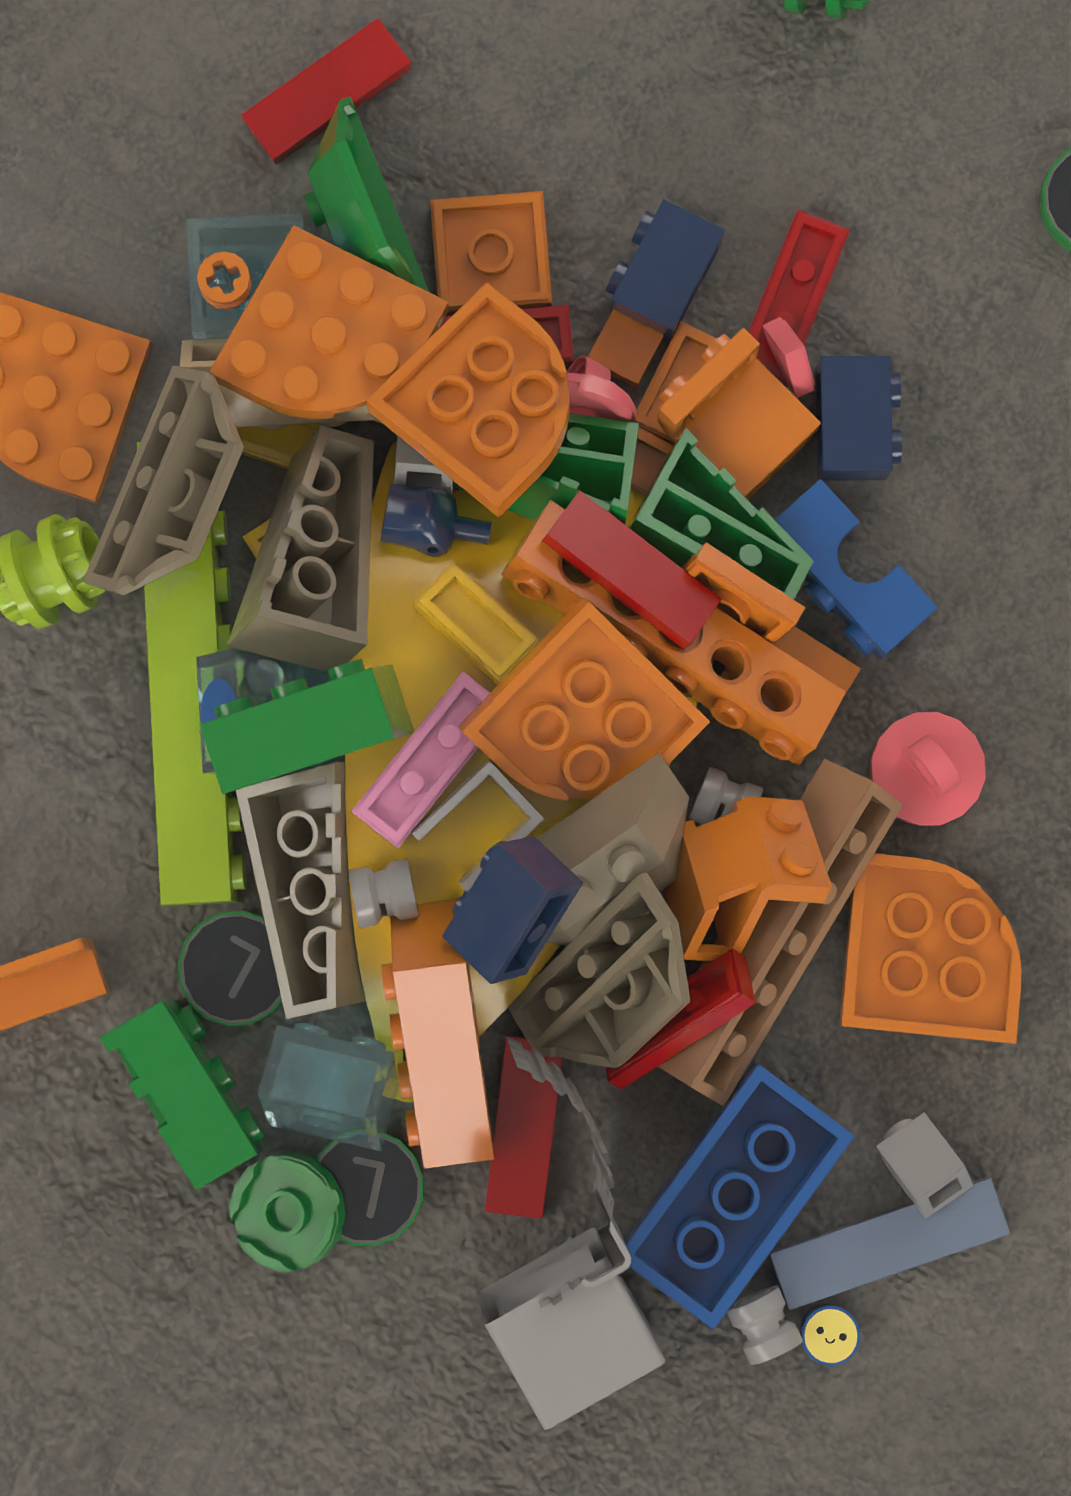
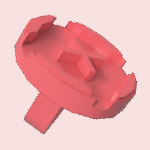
[869,712,986,826]

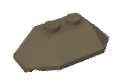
[82,365,244,596]
[464,753,689,946]
[508,873,690,1068]

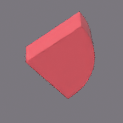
[762,317,815,398]

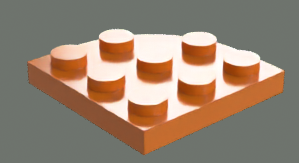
[209,225,449,419]
[366,282,570,517]
[0,292,153,505]
[458,597,710,801]
[839,853,1022,1044]

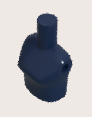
[380,483,492,557]

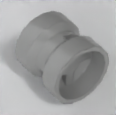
[688,766,764,825]
[349,858,419,928]
[726,1285,803,1365]

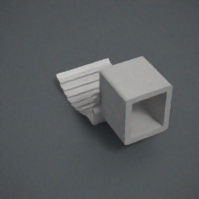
[478,1037,665,1430]

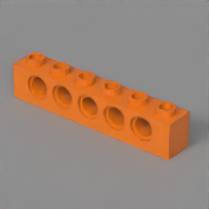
[501,500,846,763]

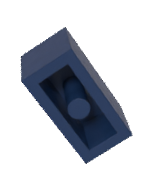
[606,199,725,343]
[816,356,902,481]
[442,836,584,984]

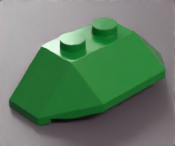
[303,96,429,292]

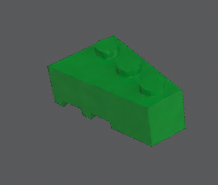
[453,413,639,525]
[628,428,814,600]
[199,659,414,794]
[99,1000,265,1190]

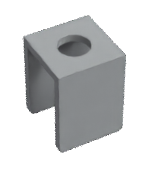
[411,760,544,891]

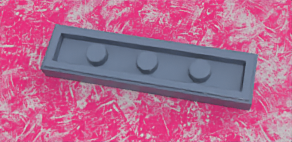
[769,1177,1011,1310]

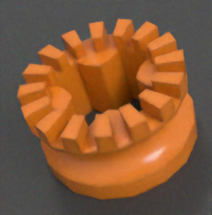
[197,251,252,311]

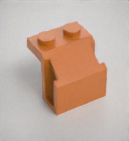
[658,327,821,501]
[662,796,832,961]

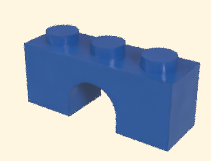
[775,479,938,660]

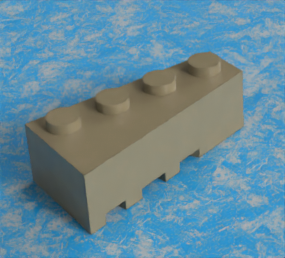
[227,425,374,672]
[236,762,366,1019]

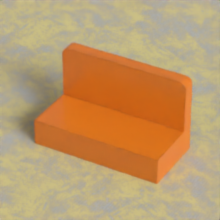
[0,938,110,1031]

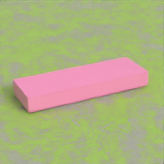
[351,672,490,848]

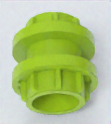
[0,514,106,629]

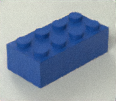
[623,1062,855,1330]

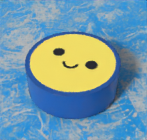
[800,1304,860,1366]

